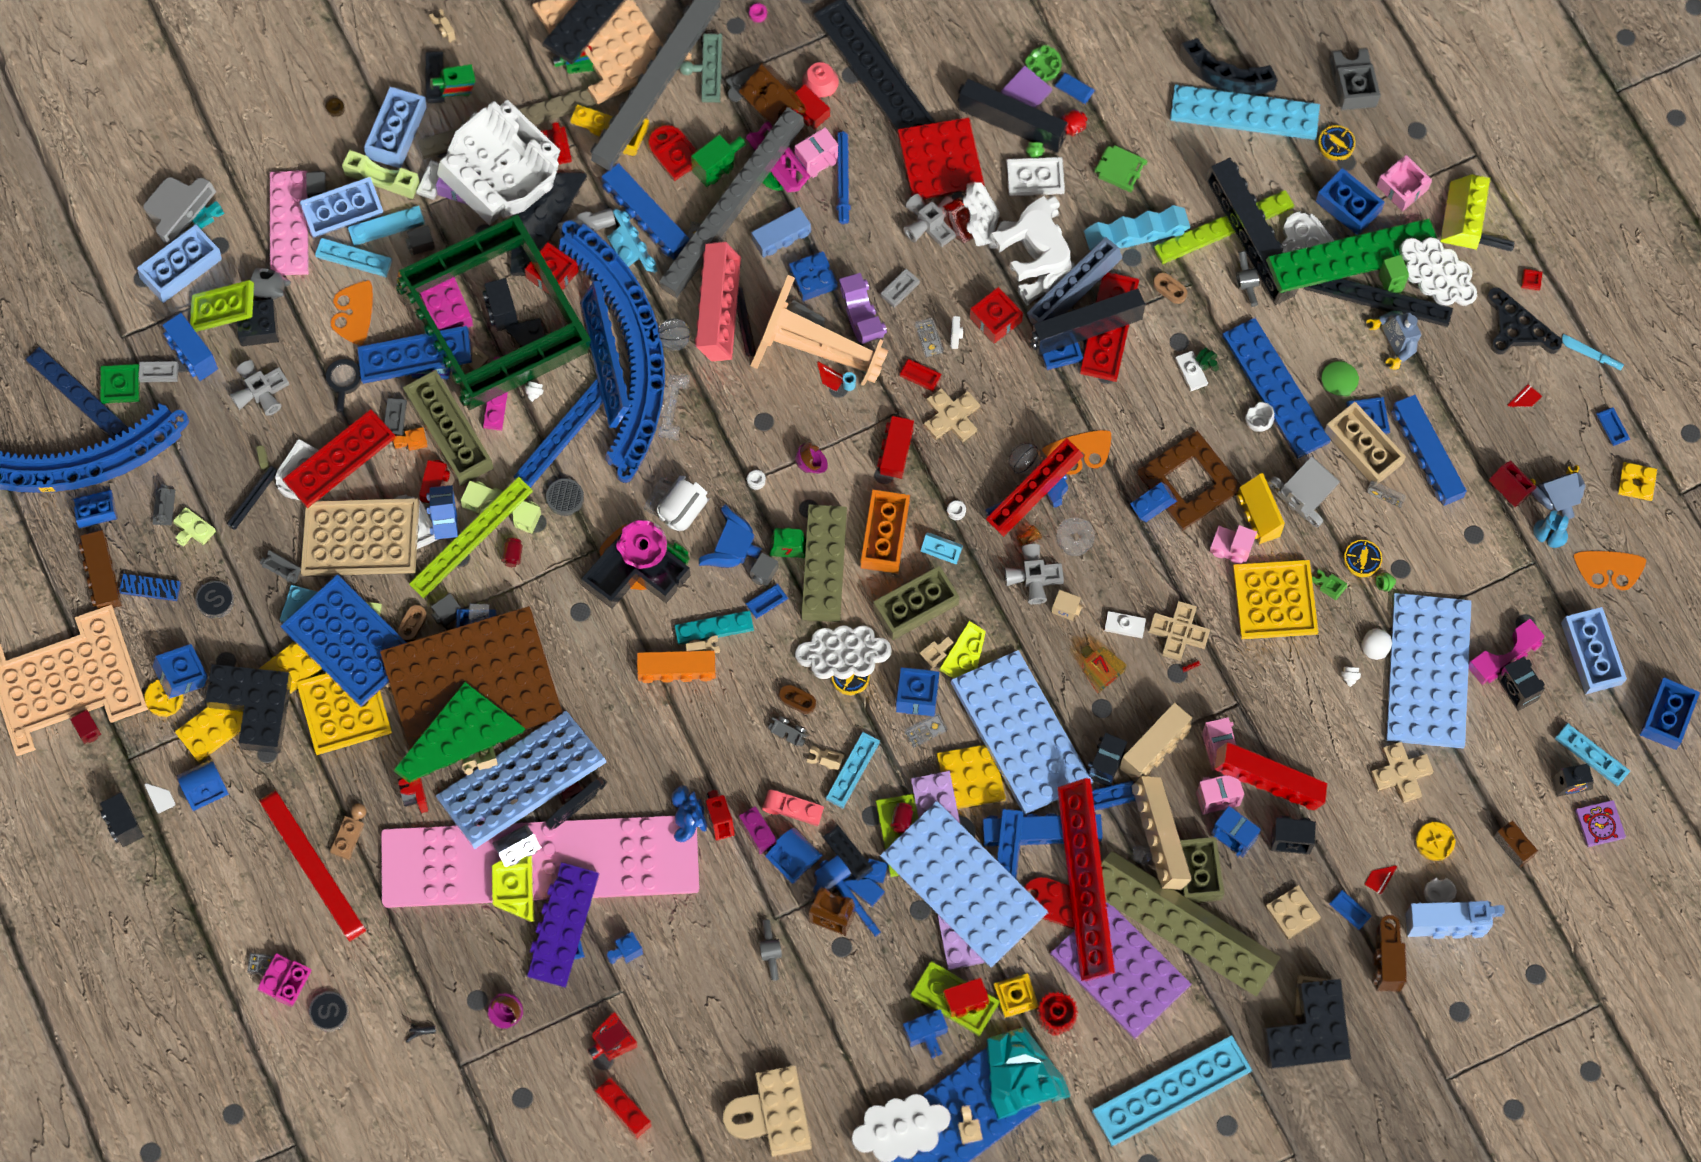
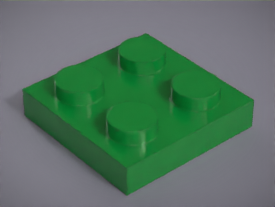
[101,364,140,404]

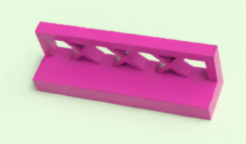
[746,122,811,193]

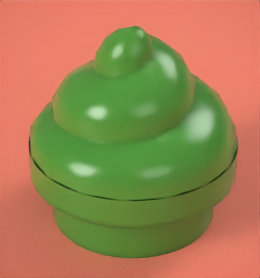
[1026,143,1045,159]
[1376,572,1396,592]

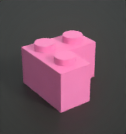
[1210,525,1257,564]

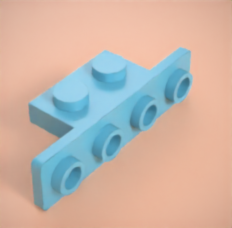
[607,209,658,273]

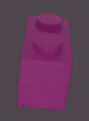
[739,806,776,855]

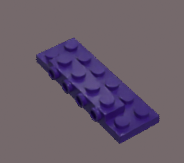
[527,862,600,988]

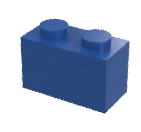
[1130,482,1177,522]

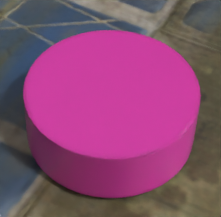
[749,3,767,22]

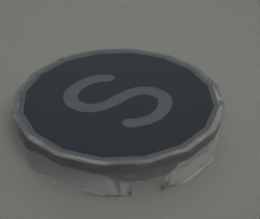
[195,581,234,619]
[309,992,349,1032]

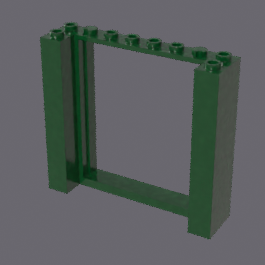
[395,214,591,411]

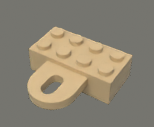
[723,1066,811,1157]

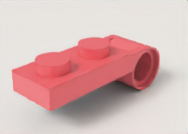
[762,790,824,826]

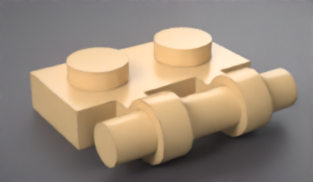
[461,747,498,775]

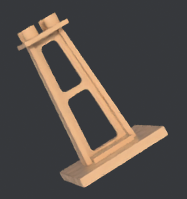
[751,275,888,386]

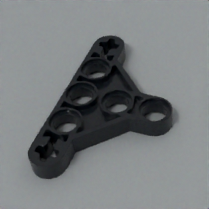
[1487,287,1562,355]

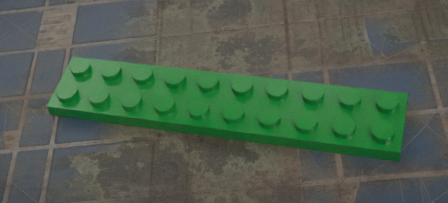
[1266,218,1438,293]

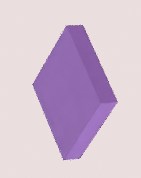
[1001,66,1052,108]

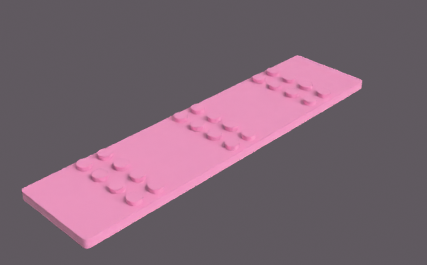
[382,816,699,908]

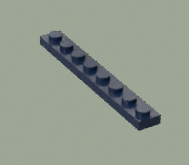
[26,347,129,440]

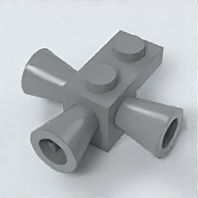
[904,194,958,247]
[230,360,290,416]
[1004,544,1064,604]

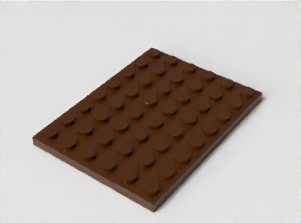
[380,606,563,750]

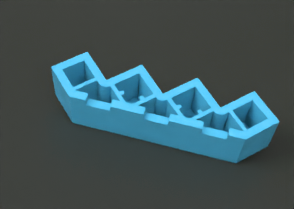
[1084,205,1191,250]

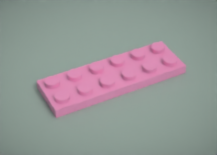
[270,171,309,275]

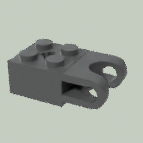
[1329,48,1381,110]

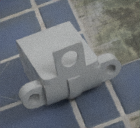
[1268,456,1340,528]

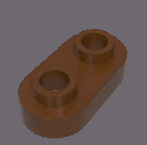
[779,685,816,714]

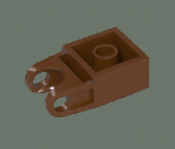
[739,64,806,125]
[809,886,855,936]
[1372,915,1407,991]

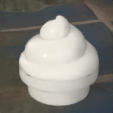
[525,381,544,401]
[1341,667,1361,687]

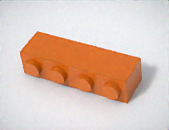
[637,651,716,683]

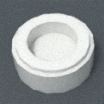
[747,470,766,490]
[947,500,966,520]

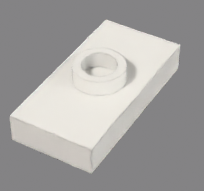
[416,160,440,200]
[951,316,963,349]
[1175,351,1208,392]
[1104,611,1146,638]

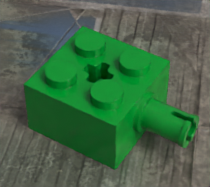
[691,134,746,188]

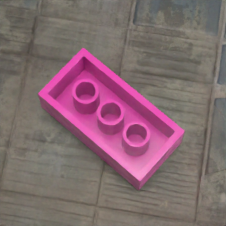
[419,277,473,331]

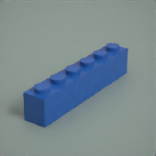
[602,163,690,260]
[1392,395,1467,506]
[982,812,1103,847]

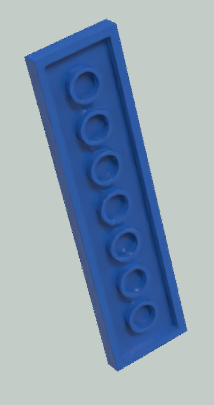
[580,281,630,428]
[1222,318,1331,459]

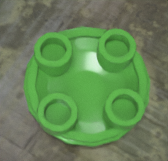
[1026,45,1062,81]
[1322,361,1359,397]

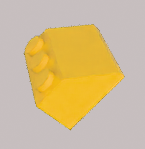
[1236,473,1285,544]

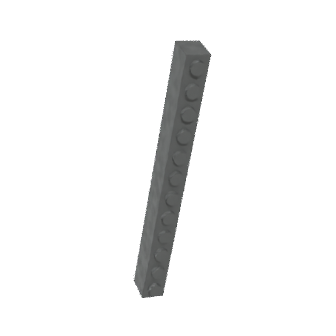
[590,0,721,171]
[659,107,804,299]

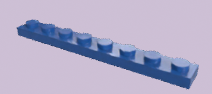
[513,375,624,488]

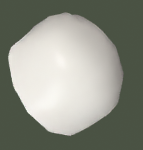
[1245,402,1274,432]
[1361,628,1392,660]
[1423,878,1457,903]

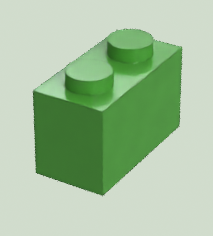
[1379,255,1409,293]

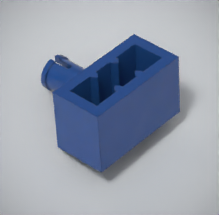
[903,1009,948,1058]

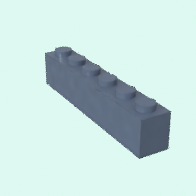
[1027,237,1122,325]

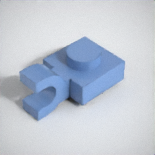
[1468,901,1505,923]

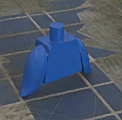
[699,504,762,568]

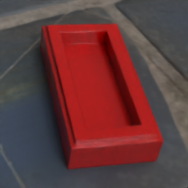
[900,359,942,392]

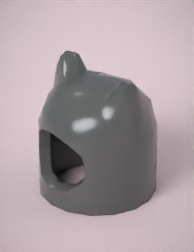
[251,267,291,300]

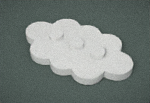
[1399,237,1477,306]
[795,625,892,679]
[852,1095,950,1162]

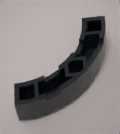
[1179,38,1278,95]

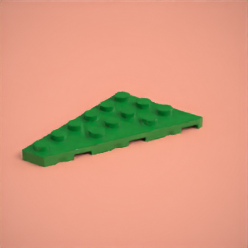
[394,682,525,783]

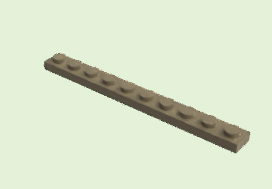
[418,88,597,159]

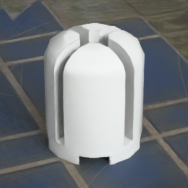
[656,476,710,531]

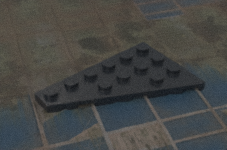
[510,173,587,276]

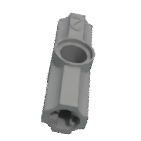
[558,208,616,238]

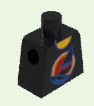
[1551,764,1594,797]

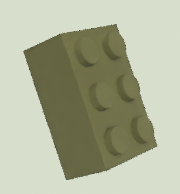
[1180,837,1224,903]

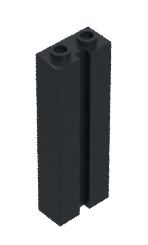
[957,79,1068,154]
[1030,288,1145,356]

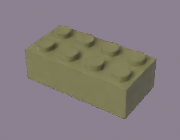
[873,566,960,641]

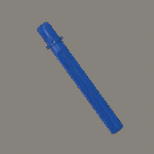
[836,132,851,225]

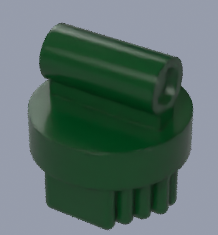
[1195,347,1219,372]

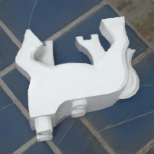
[989,196,1075,305]

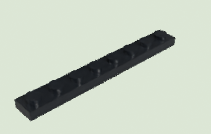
[1303,278,1453,327]

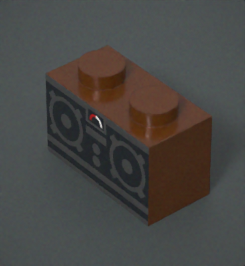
[1494,820,1538,868]

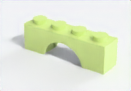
[342,150,420,199]
[461,481,541,534]

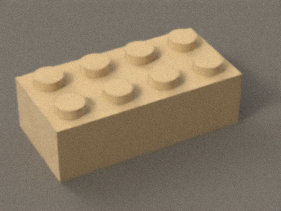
[1324,402,1406,487]
[1120,703,1192,782]

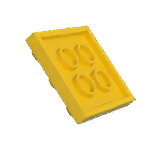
[937,745,1006,809]

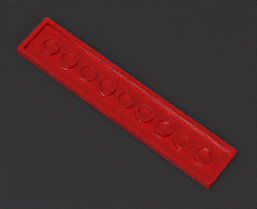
[1057,778,1115,981]

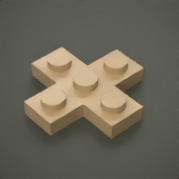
[924,388,980,443]
[1149,601,1210,661]
[1371,742,1434,803]

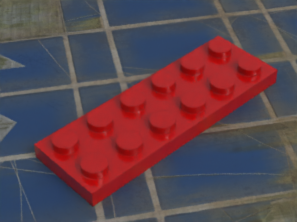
[1080,272,1140,382]
[282,409,396,509]

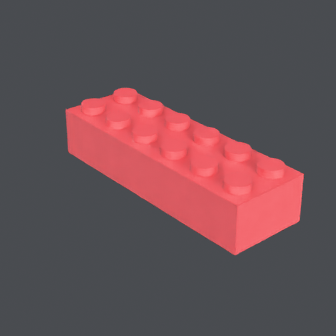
[695,242,741,362]

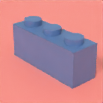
[751,207,811,257]

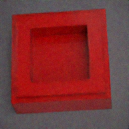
[1521,269,1542,291]

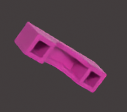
[1468,619,1545,685]

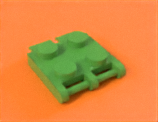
[1094,146,1148,192]

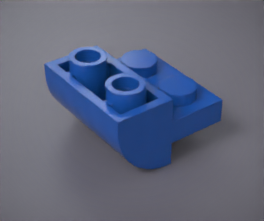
[74,490,118,528]
[176,759,229,811]
[765,828,822,884]

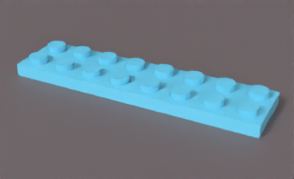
[1170,85,1320,140]
[1092,1036,1252,1147]

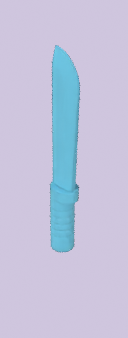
[1562,334,1624,371]

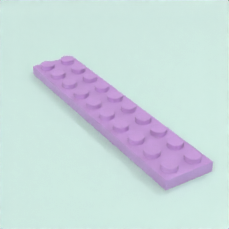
[911,771,985,970]

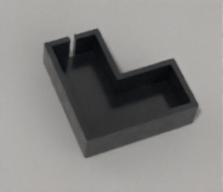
[581,523,691,609]
[206,664,292,753]
[1263,979,1351,1069]

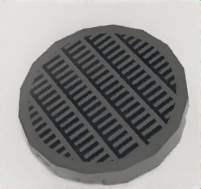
[546,479,584,516]

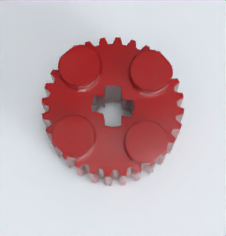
[1037,992,1078,1036]

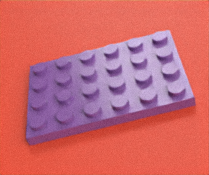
[1050,902,1191,1040]

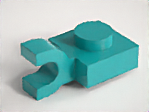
[192,201,225,229]

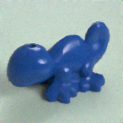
[671,785,707,842]

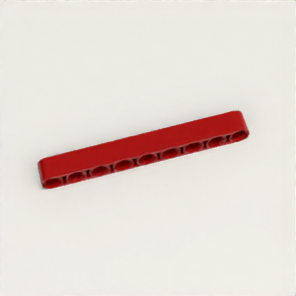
[259,790,366,942]

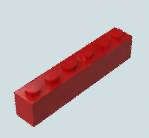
[986,438,1084,537]
[1214,742,1328,811]

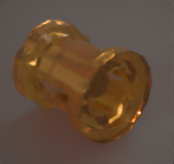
[1017,525,1042,547]

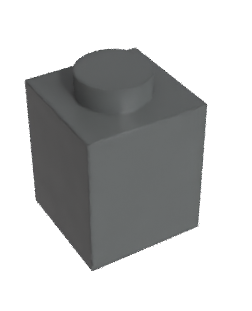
[306,171,327,199]
[405,225,435,255]
[750,553,779,586]
[431,594,462,627]

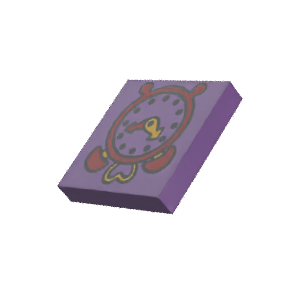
[1575,800,1626,848]

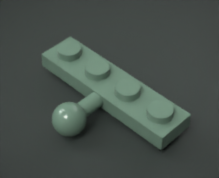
[679,34,722,102]

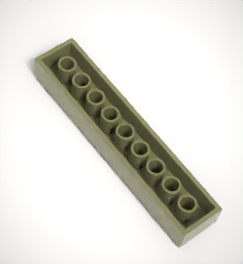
[1101,851,1281,997]

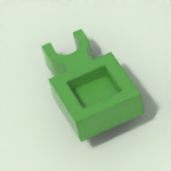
[1312,569,1347,600]

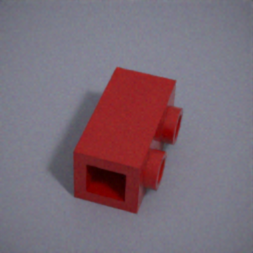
[419,460,450,503]

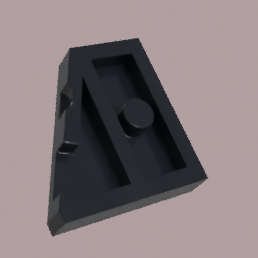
[505,318,545,347]

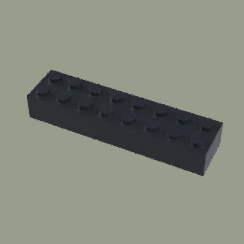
[1205,157,1299,306]

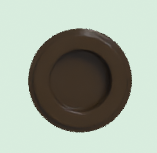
[326,98,345,117]

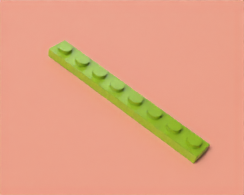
[1154,190,1294,264]
[409,477,533,599]

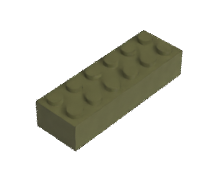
[403,370,493,486]
[802,505,847,622]

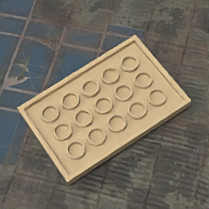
[301,498,420,576]

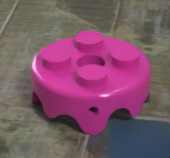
[616,520,667,569]

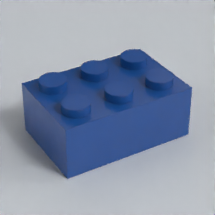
[1316,168,1385,236]
[162,313,218,382]
[1640,677,1700,750]

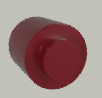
[501,538,523,568]
[890,803,913,834]

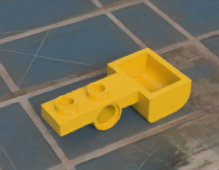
[571,105,649,156]

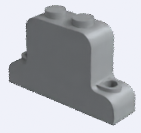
[144,177,216,245]

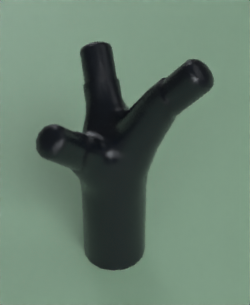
[405,1023,436,1043]

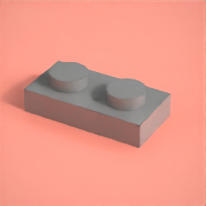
[881,269,920,308]
[139,362,179,382]

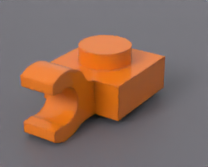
[393,427,428,451]

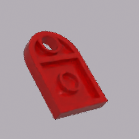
[649,125,697,182]
[1025,877,1074,929]

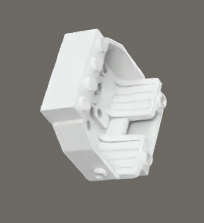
[437,100,560,225]

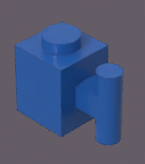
[607,931,643,964]

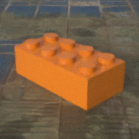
[861,490,910,574]

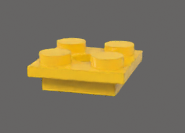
[1618,462,1657,501]
[994,973,1039,1018]

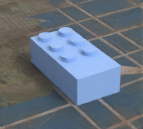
[364,87,426,168]
[299,177,383,238]
[137,225,222,303]
[1561,607,1627,694]
[1405,902,1493,939]

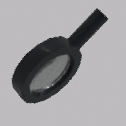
[326,359,361,412]

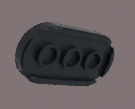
[545,776,607,831]

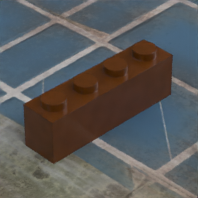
[79,530,122,609]

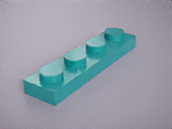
[675,611,754,645]

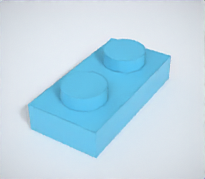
[920,532,963,564]

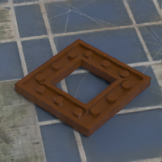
[1137,430,1242,531]

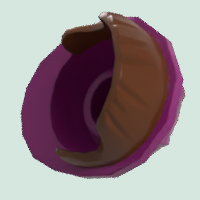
[795,442,828,474]
[488,993,524,1029]

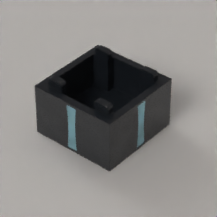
[1498,656,1545,711]
[1087,733,1127,787]

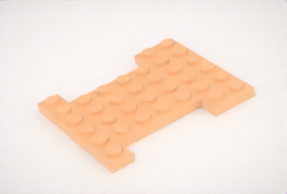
[532,0,691,105]
[0,604,148,756]

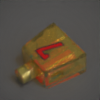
[1080,645,1127,694]

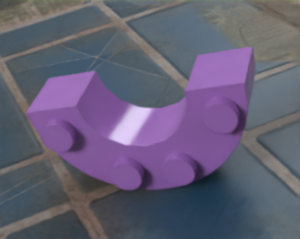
[839,273,887,344]

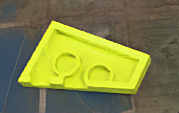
[939,621,986,679]

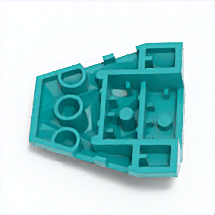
[987,1027,1071,1120]

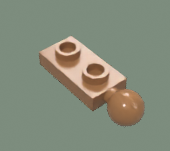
[330,803,367,860]

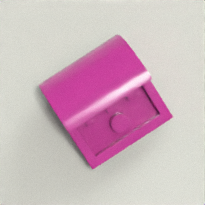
[257,954,312,1006]

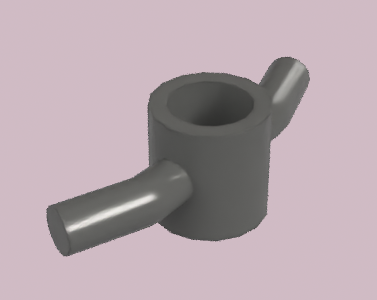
[1236,251,1259,307]
[759,920,782,981]

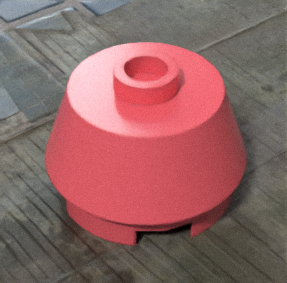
[802,62,839,98]

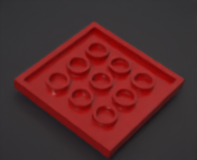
[897,117,985,199]

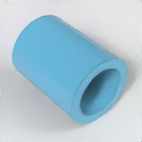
[843,372,856,391]

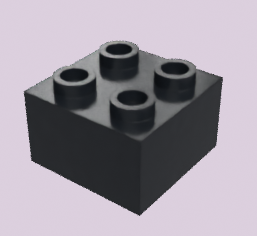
[482,278,518,332]
[237,299,279,347]
[99,792,144,847]
[1271,816,1316,855]

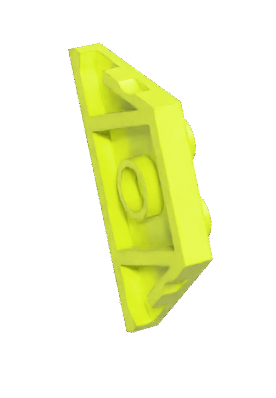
[492,856,534,922]

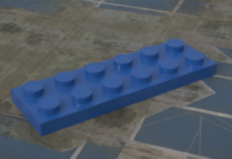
[358,326,472,384]

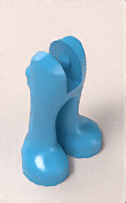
[1533,510,1569,548]

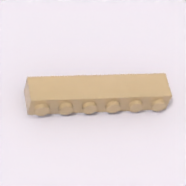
[1132,776,1192,890]

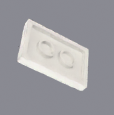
[1007,157,1065,196]

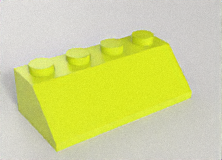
[1440,174,1490,249]

